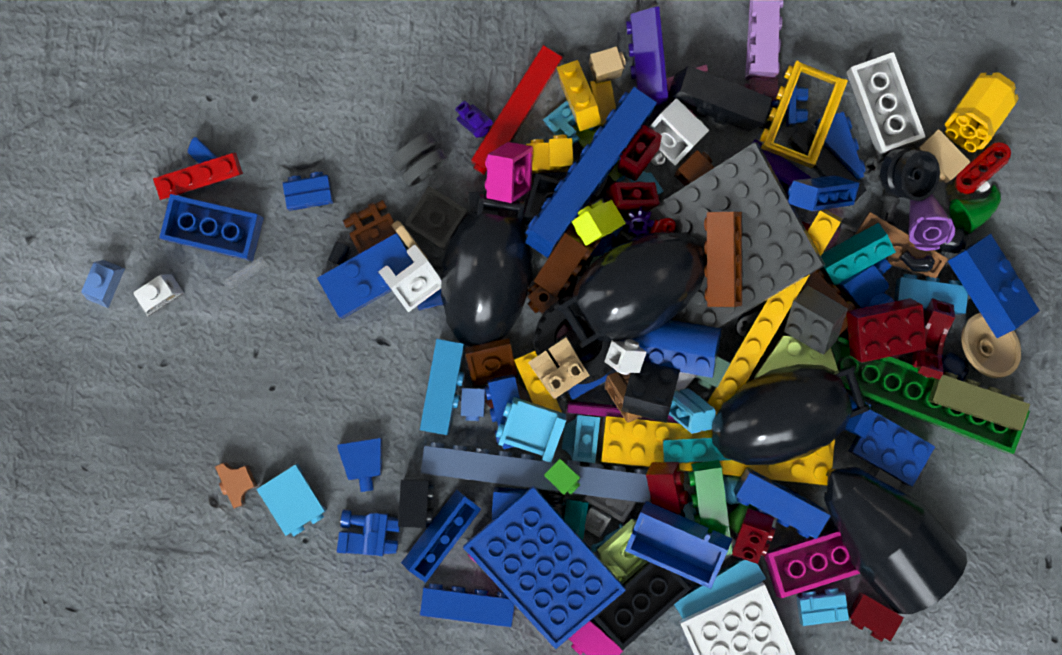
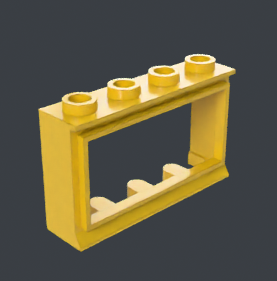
[759,60,848,168]

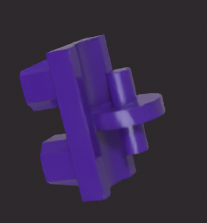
[455,101,493,138]

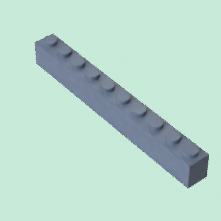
[421,442,650,503]

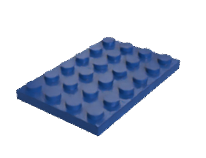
[463,486,626,649]

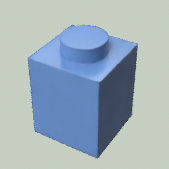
[461,388,485,421]

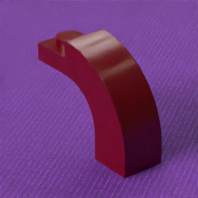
[913,298,955,380]

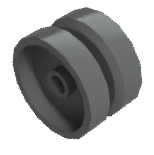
[390,132,449,187]

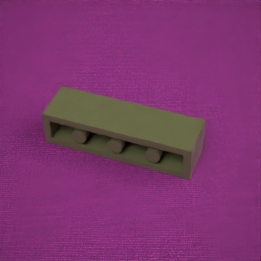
[928,372,1030,431]

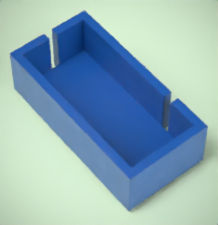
[625,501,732,589]

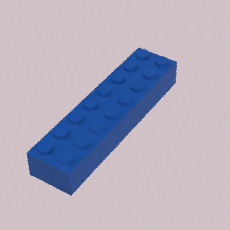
[525,87,657,258]

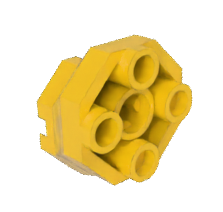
[945,72,1019,152]

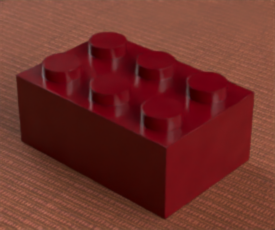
[847,298,926,363]

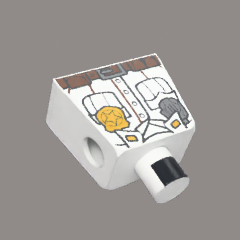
[133,274,184,317]

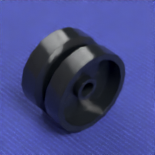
[880,147,940,201]

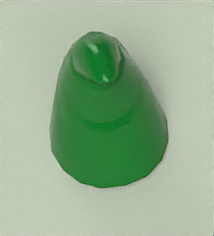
[949,185,1001,234]

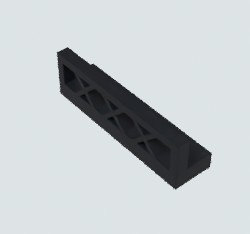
[787,125,867,202]

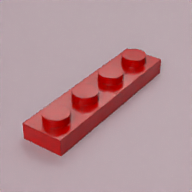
[153,152,243,200]

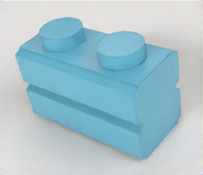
[669,388,716,434]
[797,588,849,626]

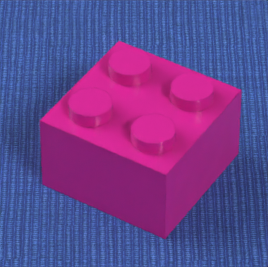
[485,142,533,203]

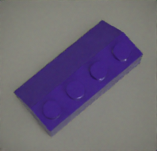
[626,6,668,106]

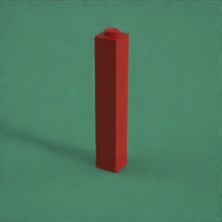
[471,45,563,175]

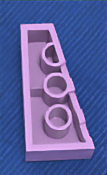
[745,0,783,81]

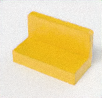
[589,80,616,129]

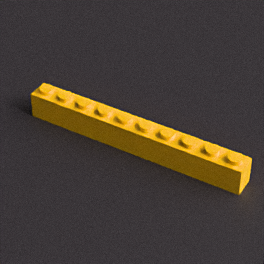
[707,209,842,415]

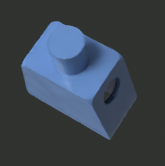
[81,260,125,308]

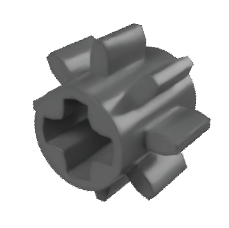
[864,154,886,183]

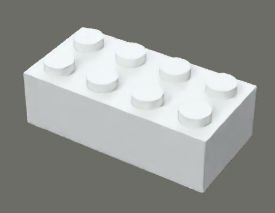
[846,52,926,156]

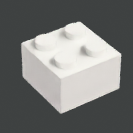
[649,98,709,166]

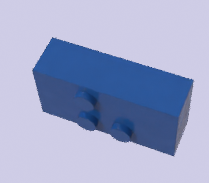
[159,194,264,262]
[317,233,414,319]
[948,234,1040,338]

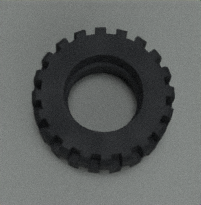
[534,297,612,385]

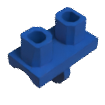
[771,83,808,127]

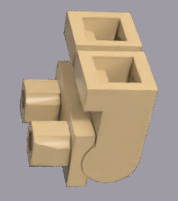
[528,338,590,399]

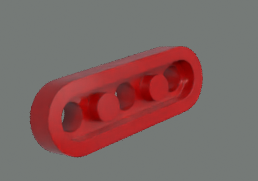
[955,142,1011,194]

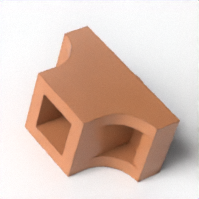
[215,462,257,509]

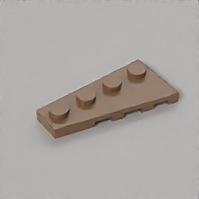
[854,212,948,278]

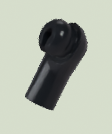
[899,250,935,272]

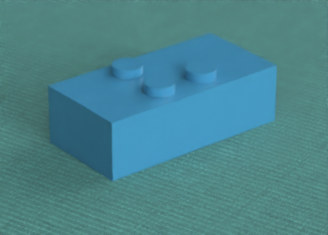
[420,339,465,435]

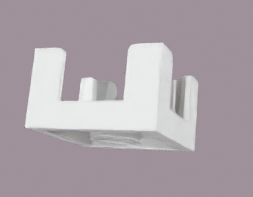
[378,245,442,312]

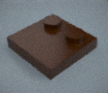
[464,338,518,387]

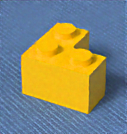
[526,135,573,174]

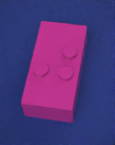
[764,529,860,598]

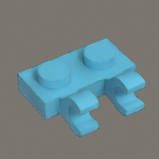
[543,101,596,145]

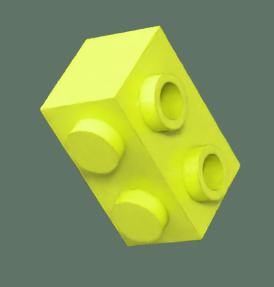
[572,200,626,246]

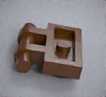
[342,200,397,254]

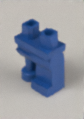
[337,509,400,556]

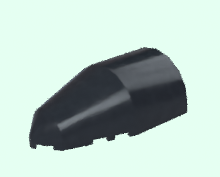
[824,467,967,614]

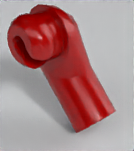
[649,218,676,234]

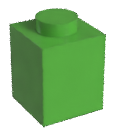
[544,459,581,495]

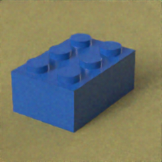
[848,412,935,487]

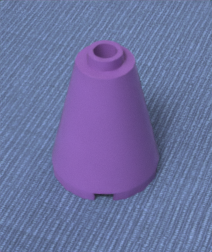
[908,194,955,251]

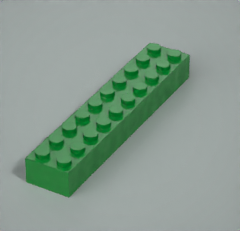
[831,337,1030,454]

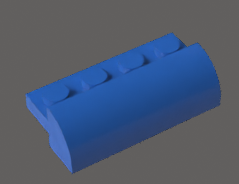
[634,320,721,378]

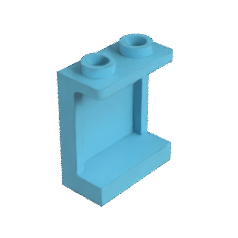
[496,397,566,463]
[257,464,327,537]

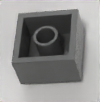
[784,286,848,355]

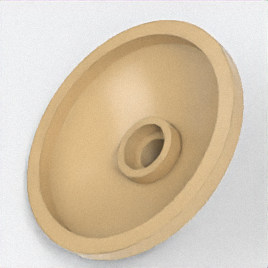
[961,313,1021,378]

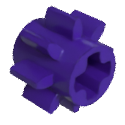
[625,207,654,236]

